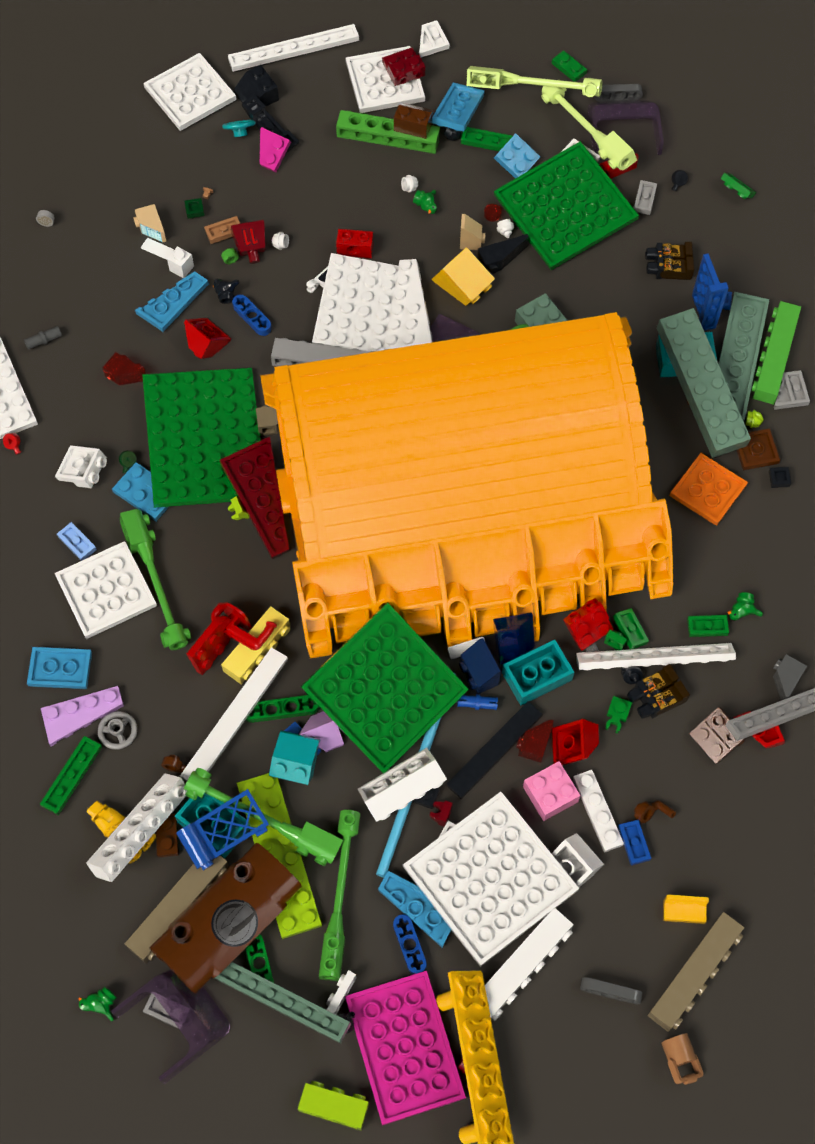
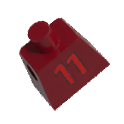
[230,220,265,264]

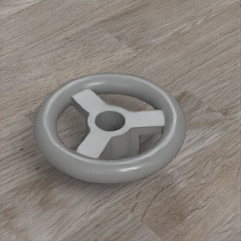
[98,711,137,750]

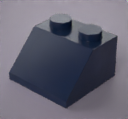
[459,638,501,694]

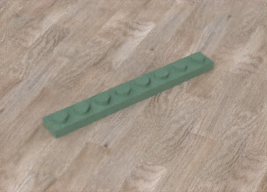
[214,962,351,1044]

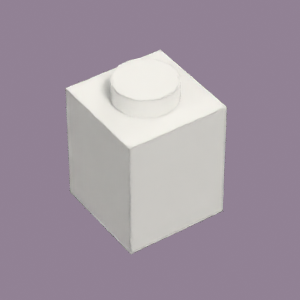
[167,246,194,278]

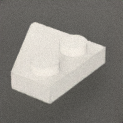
[419,20,450,58]

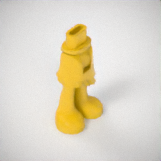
[87,800,156,864]

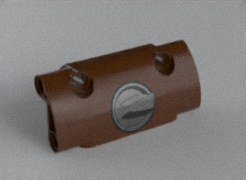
[149,842,302,994]

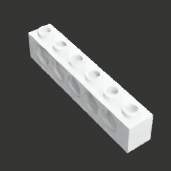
[86,773,187,882]

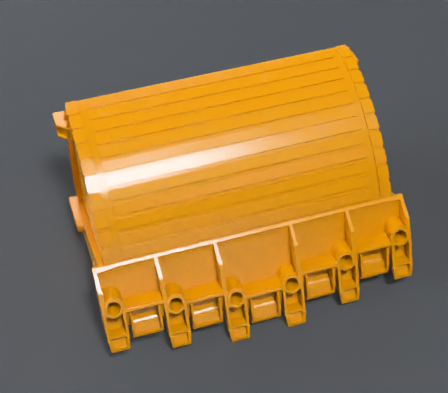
[260,312,673,658]

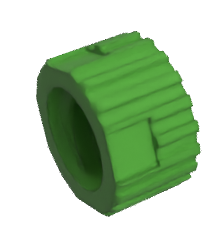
[221,248,239,264]

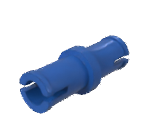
[457,694,498,710]

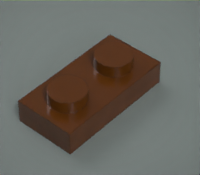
[156,814,179,858]

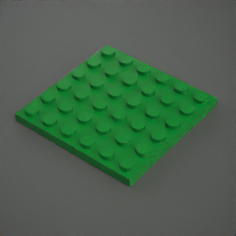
[494,141,639,270]
[300,603,469,774]

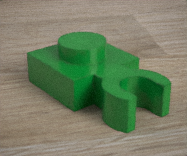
[605,696,632,734]

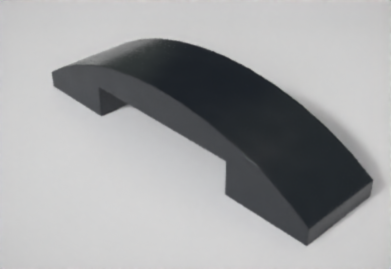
[242,94,299,152]

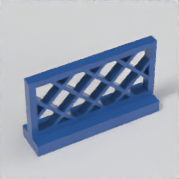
[692,253,729,331]

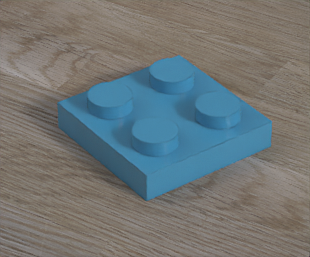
[494,133,540,179]

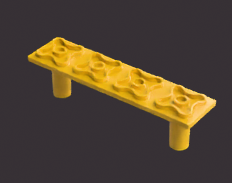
[436,971,514,1144]

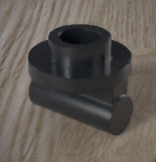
[621,666,643,684]

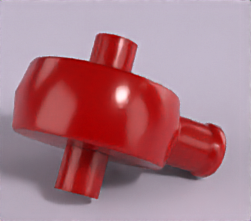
[3,432,21,455]

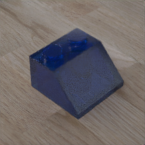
[493,613,535,664]

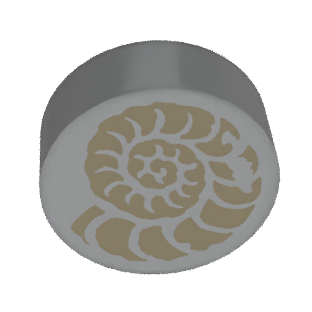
[36,210,55,227]

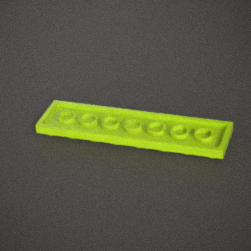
[237,773,322,939]

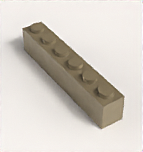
[125,856,229,964]
[647,912,744,1032]

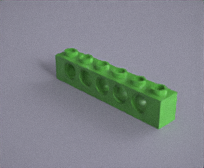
[336,110,440,154]

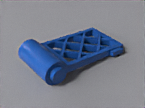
[176,789,269,871]

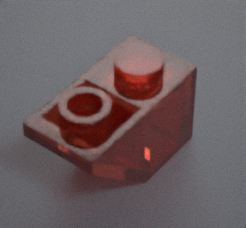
[102,352,146,385]

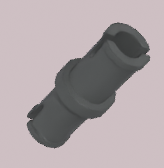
[24,326,62,350]

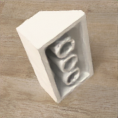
[358,748,447,822]

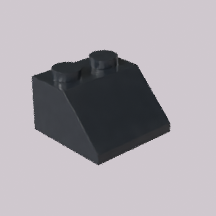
[234,65,279,106]

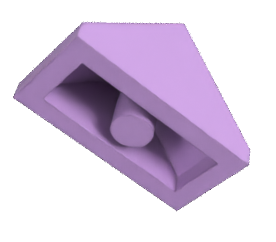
[299,711,344,752]

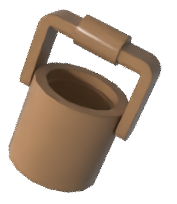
[661,1033,703,1085]

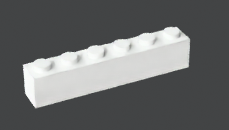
[485,908,573,1021]

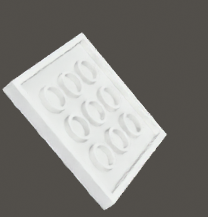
[346,46,425,113]
[144,53,236,131]
[55,541,157,639]

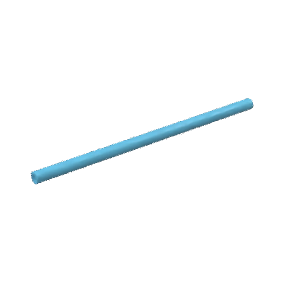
[376,673,456,878]

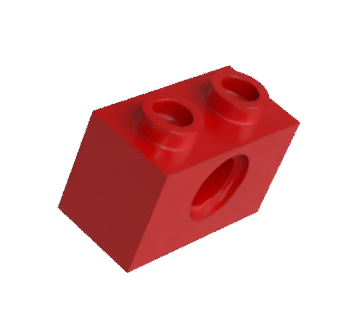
[336,229,374,259]

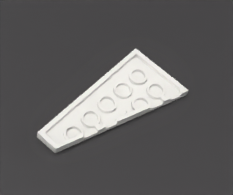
[383,259,432,350]

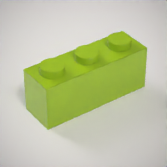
[298,1081,369,1131]

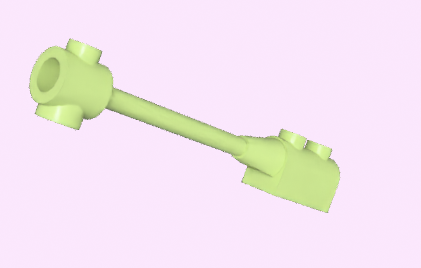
[467,66,603,97]
[541,86,637,170]

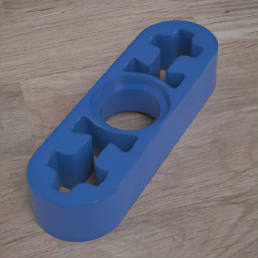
[232,295,272,336]
[393,915,426,975]

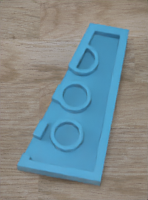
[135,271,209,332]
[378,871,451,948]

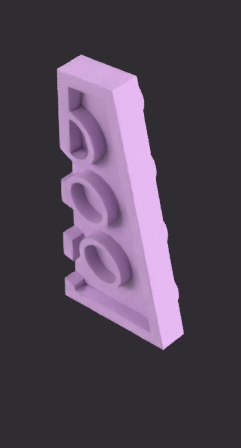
[41,686,124,747]

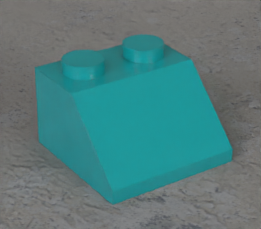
[269,730,320,785]

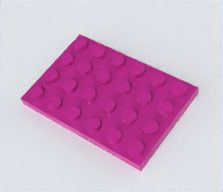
[345,971,466,1126]

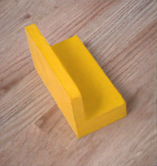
[663,895,709,924]

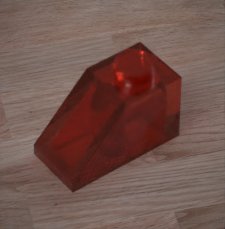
[516,719,554,763]

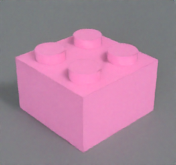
[523,761,581,821]

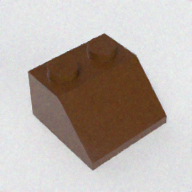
[394,103,436,139]

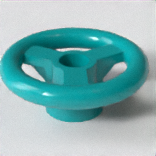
[222,120,256,137]

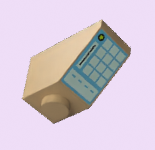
[133,204,166,242]

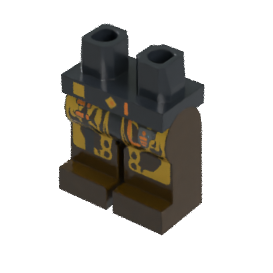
[645,242,694,280]
[627,664,690,719]

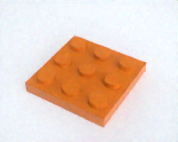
[669,453,748,526]

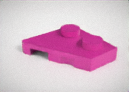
[260,127,291,172]

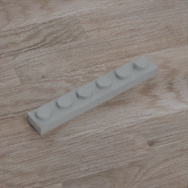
[725,688,815,741]

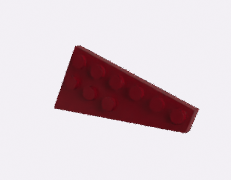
[220,436,289,559]

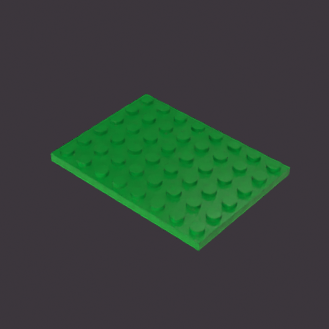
[142,368,261,508]

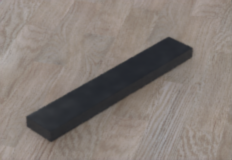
[446,701,543,799]

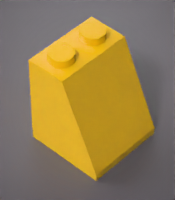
[432,247,495,306]

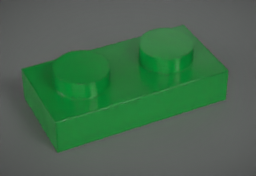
[552,50,587,82]
[720,173,757,199]
[613,608,649,650]
[687,615,729,637]

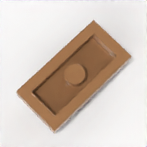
[204,216,240,244]

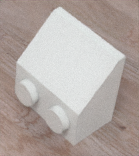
[551,833,604,887]

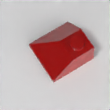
[184,318,232,359]
[552,719,599,765]

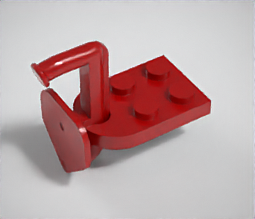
[186,602,277,675]

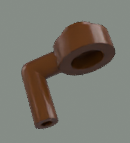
[161,755,186,784]
[634,800,676,823]

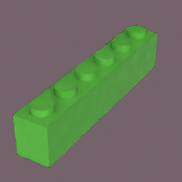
[751,301,801,405]

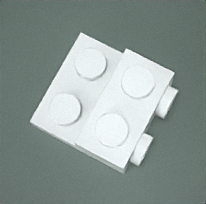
[55,445,107,488]

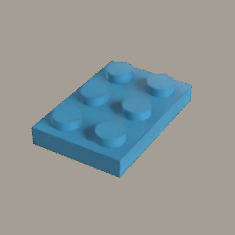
[112,462,169,522]
[27,647,92,689]

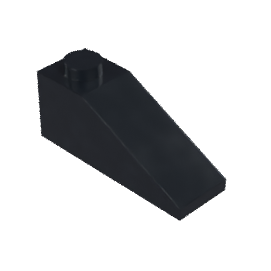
[477,234,529,274]

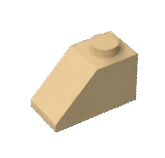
[460,214,485,250]

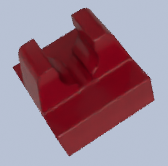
[430,801,453,827]

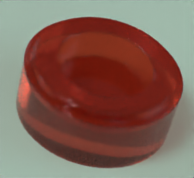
[484,204,502,222]

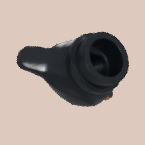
[213,279,239,304]

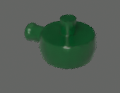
[119,450,136,474]

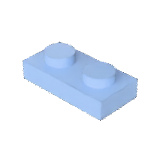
[57,522,97,561]

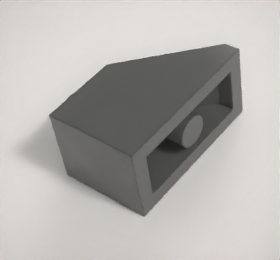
[773,654,807,701]

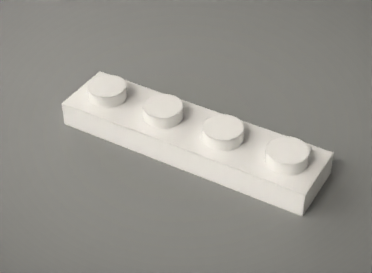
[573,770,624,853]

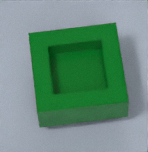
[604,630,627,650]

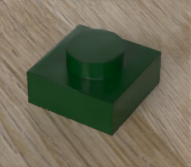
[184,198,205,219]

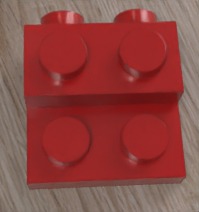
[563,598,614,651]

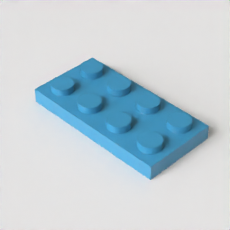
[432,82,485,132]

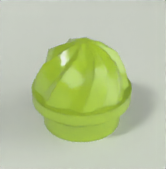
[745,410,763,428]

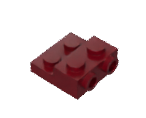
[382,47,426,86]

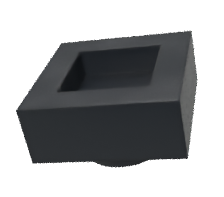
[769,467,791,488]
[413,788,440,809]

